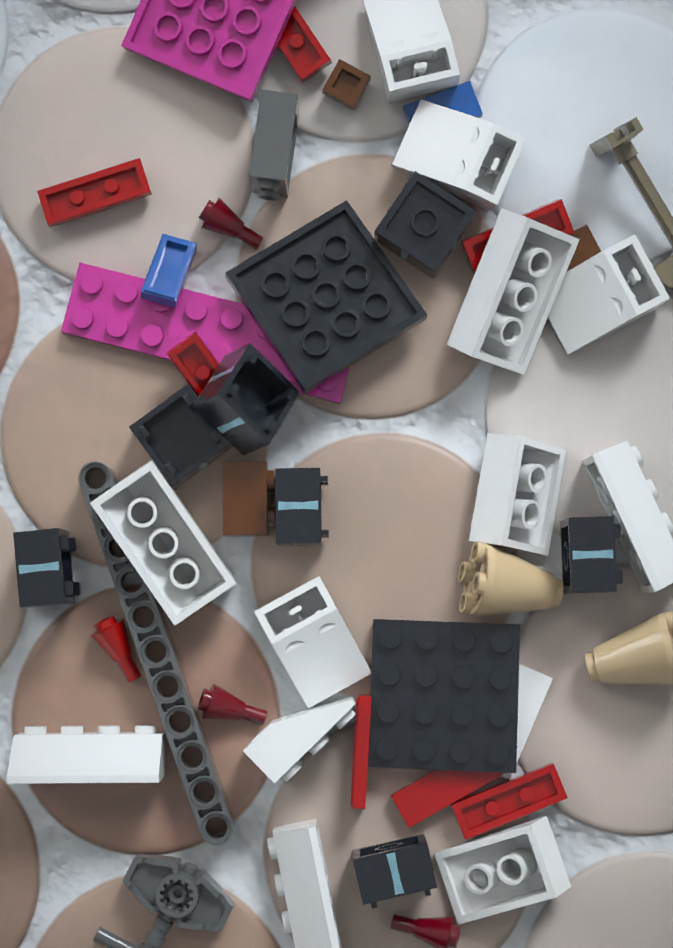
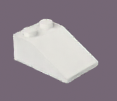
[434,816,571,925]

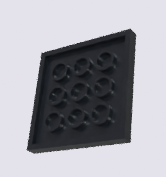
[225,200,427,394]
[368,619,520,773]

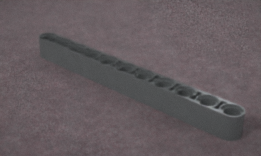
[78,461,235,845]

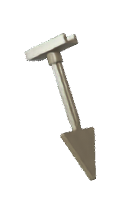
[589,117,673,290]

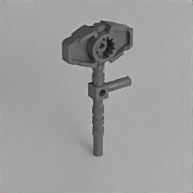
[93,854,234,948]

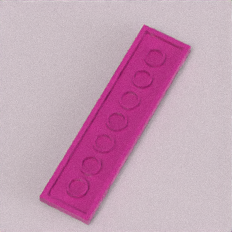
[61,262,350,404]

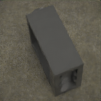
[249,89,300,201]

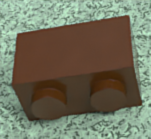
[223,461,275,537]

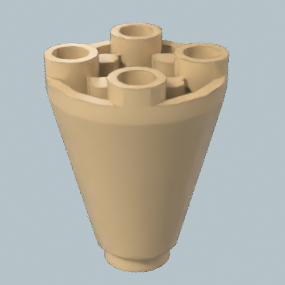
[458,542,564,616]
[585,611,673,685]

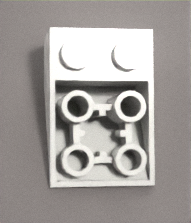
[363,0,460,103]
[391,99,526,211]
[548,234,670,355]
[254,576,371,708]
[243,696,356,784]

